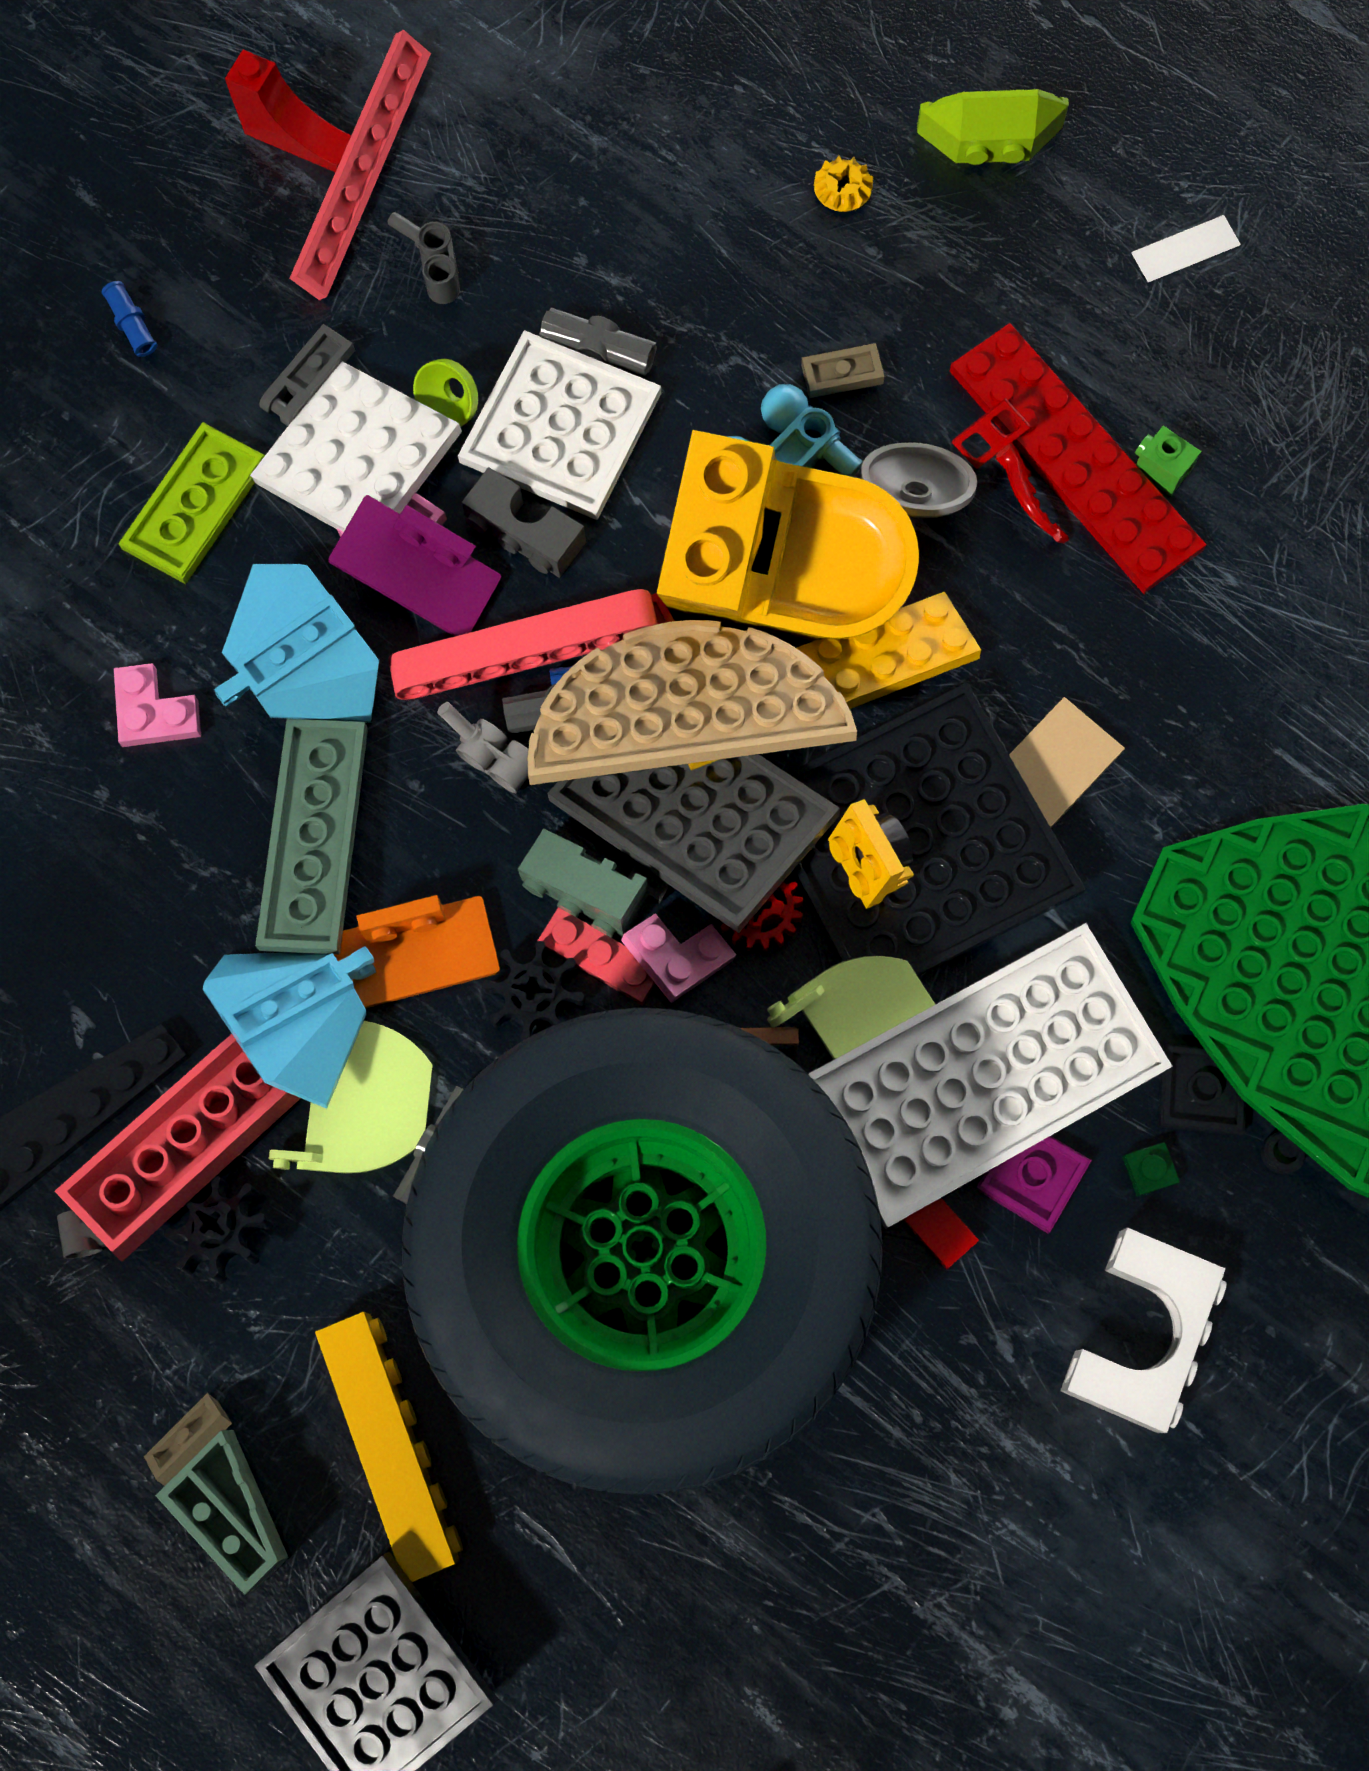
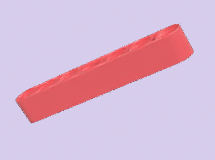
[388,589,658,700]

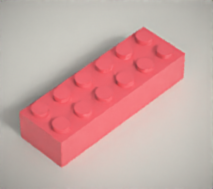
[55,1034,301,1262]

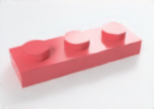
[537,907,655,1005]

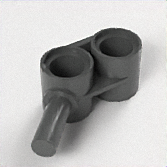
[388,212,460,304]

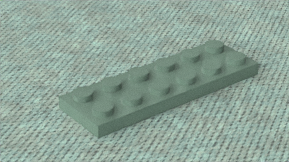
[255,719,368,955]

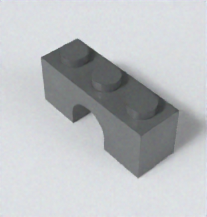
[462,467,586,578]

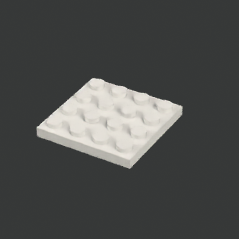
[458,330,661,520]
[250,361,462,532]

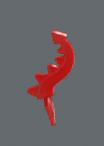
[952,398,1069,543]

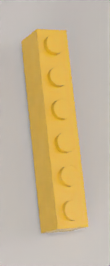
[315,1312,463,1582]

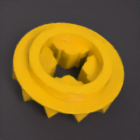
[814,155,873,212]

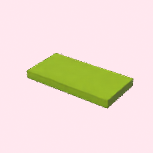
[118,422,265,584]

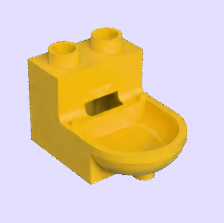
[657,430,919,641]

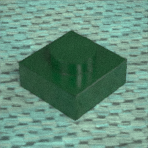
[1122,1142,1180,1197]

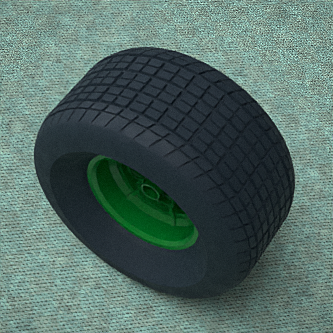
[402,1008,882,1495]

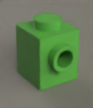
[1135,425,1202,496]

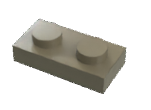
[801,343,884,398]
[144,1393,232,1486]

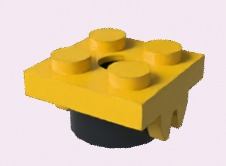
[828,799,914,909]

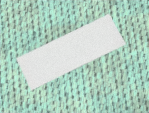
[1131,215,1241,282]

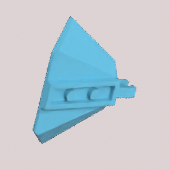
[214,564,379,723]
[203,946,376,1109]

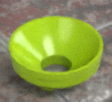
[413,359,478,427]

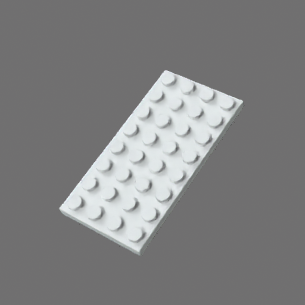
[808,923,1173,1229]

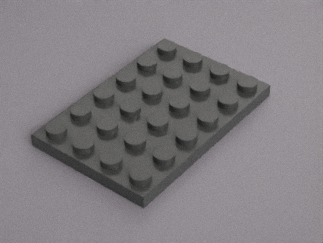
[547,754,840,933]

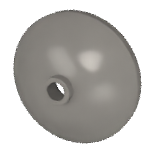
[860,443,977,518]

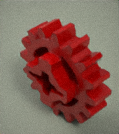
[716,880,803,953]

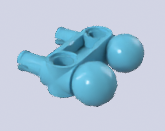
[727,384,863,517]

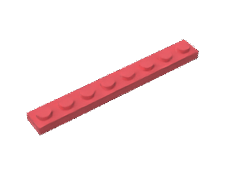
[289,30,431,300]

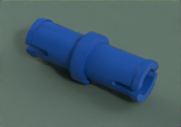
[102,281,157,357]

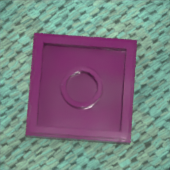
[975,1136,1092,1233]

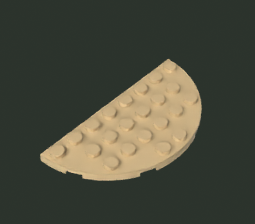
[527,620,857,785]

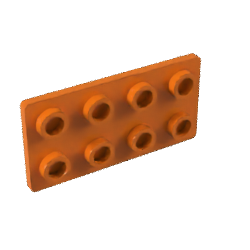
[333,895,501,1009]

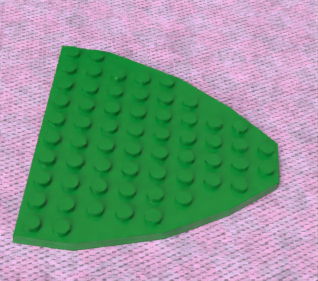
[1131,804,1369,1198]

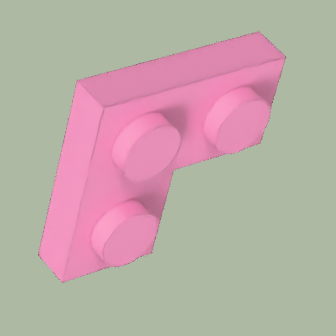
[114,663,201,747]
[621,913,736,1003]

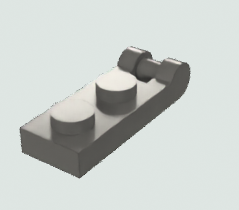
[259,324,355,426]

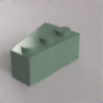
[518,829,649,938]
[155,1430,289,1595]

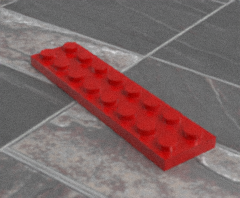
[949,323,1206,594]

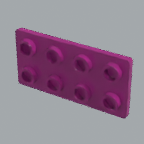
[328,495,501,637]

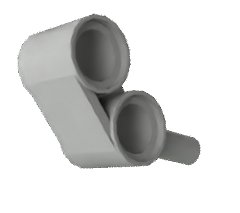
[437,702,528,794]

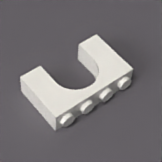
[1060,1228,1227,1433]

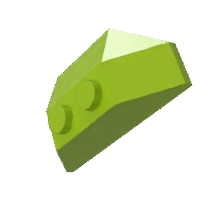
[917,89,1069,165]

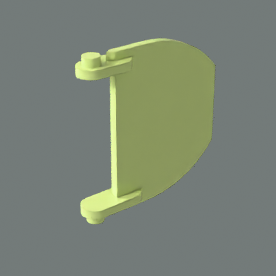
[767,956,936,1060]
[269,1021,433,1173]

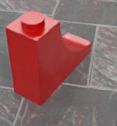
[225,50,352,172]

